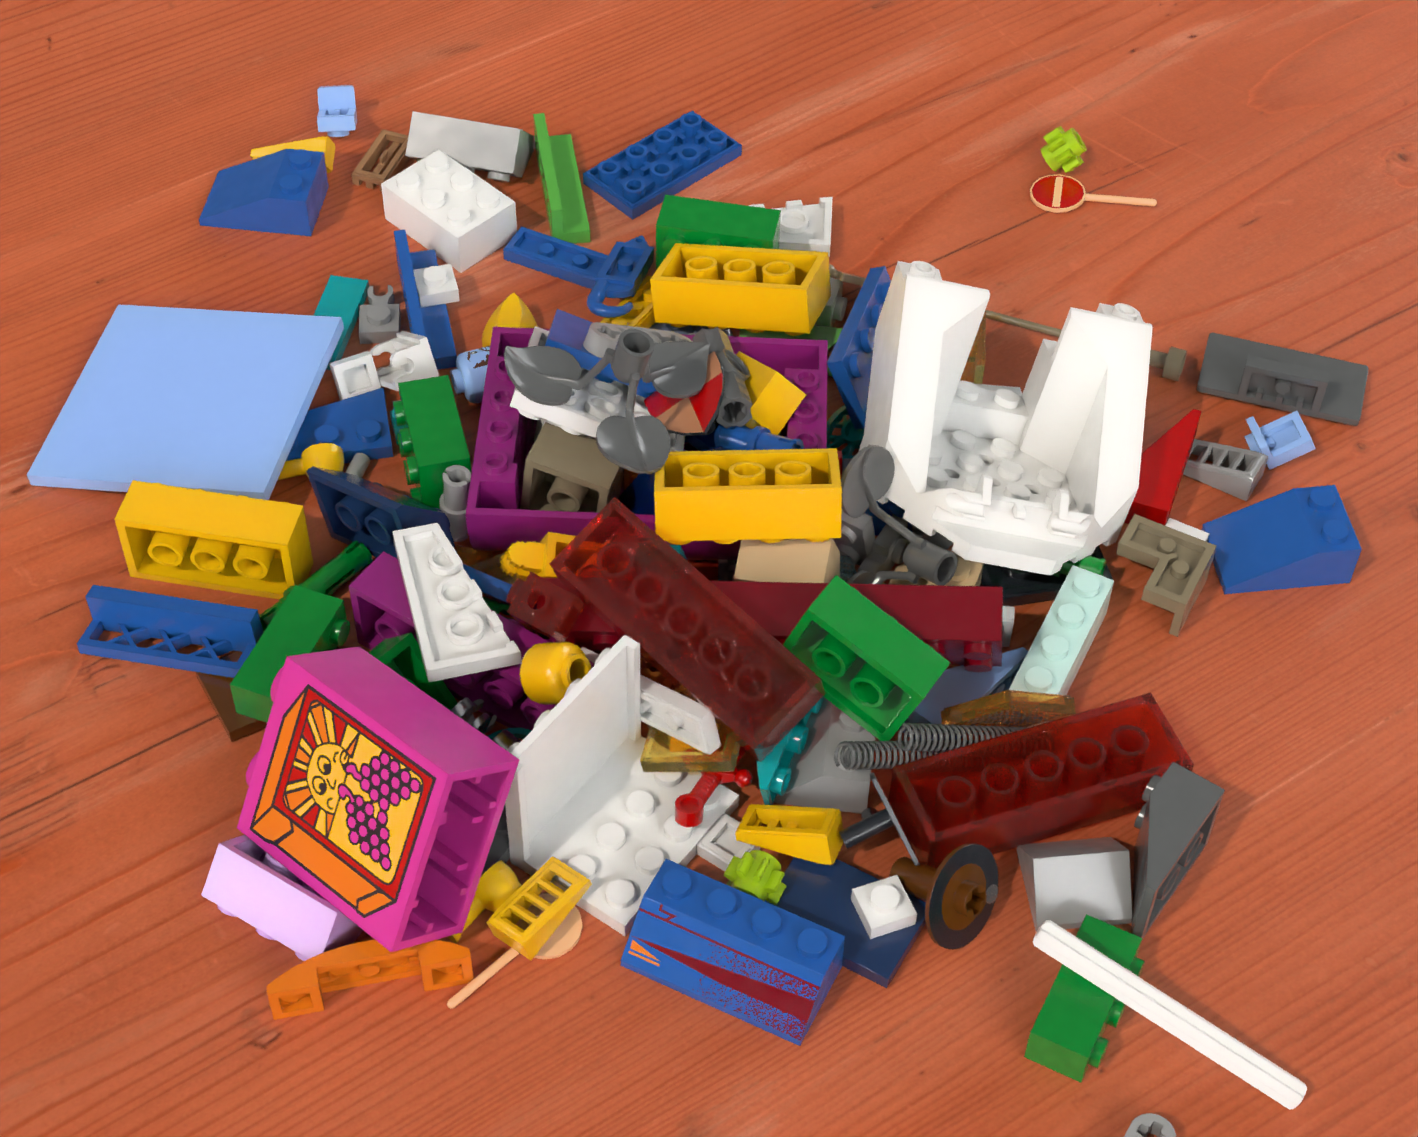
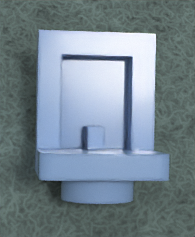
[317,85,357,137]
[1244,410,1316,470]

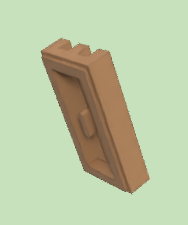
[351,129,410,191]

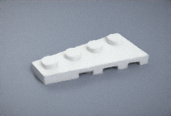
[749,197,833,257]
[392,523,521,683]

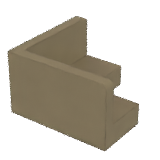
[1116,514,1217,637]

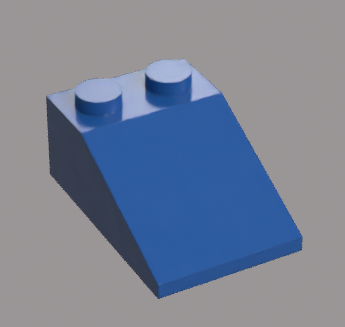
[199,149,329,236]
[1201,485,1362,594]

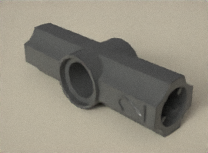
[692,327,752,429]

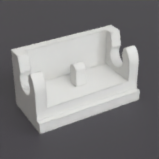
[370,331,439,391]

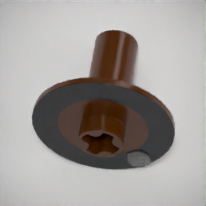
[889,843,998,950]

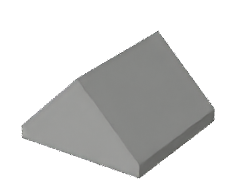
[1017,837,1133,932]

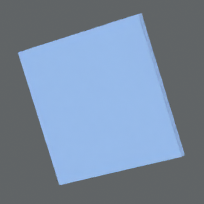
[27,305,344,500]

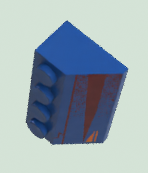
[620,859,845,1046]

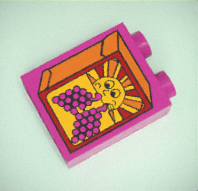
[237,646,520,952]

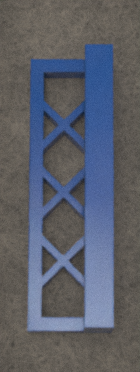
[394,229,457,370]
[77,585,264,678]

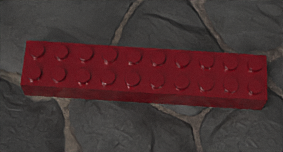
[535,577,1003,672]

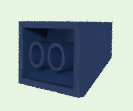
[306,466,455,559]

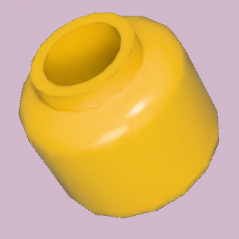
[519,642,591,705]

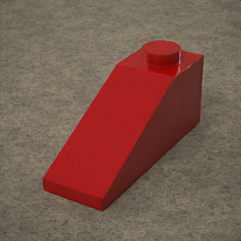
[1124,409,1202,525]

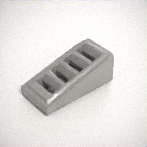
[1183,439,1268,502]

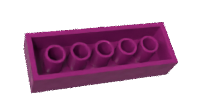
[349,551,595,730]

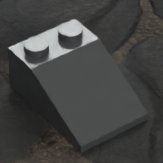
[1131,762,1225,939]

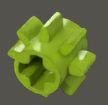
[1040,126,1087,173]
[724,850,786,905]

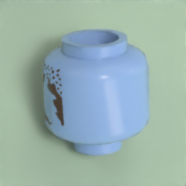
[450,346,490,403]

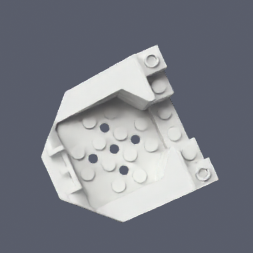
[859,261,1153,576]

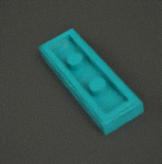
[313,275,369,370]

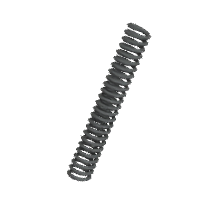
[898,723,1053,755]
[834,740,989,770]

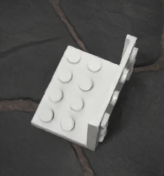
[505,635,739,936]

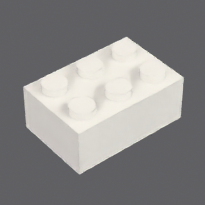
[381,149,517,273]

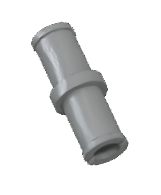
[439,465,471,542]

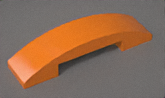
[266,940,474,1020]

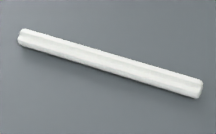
[1033,920,1307,1109]

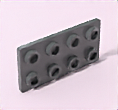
[1197,333,1369,426]

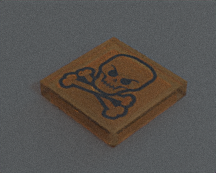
[941,690,1076,728]

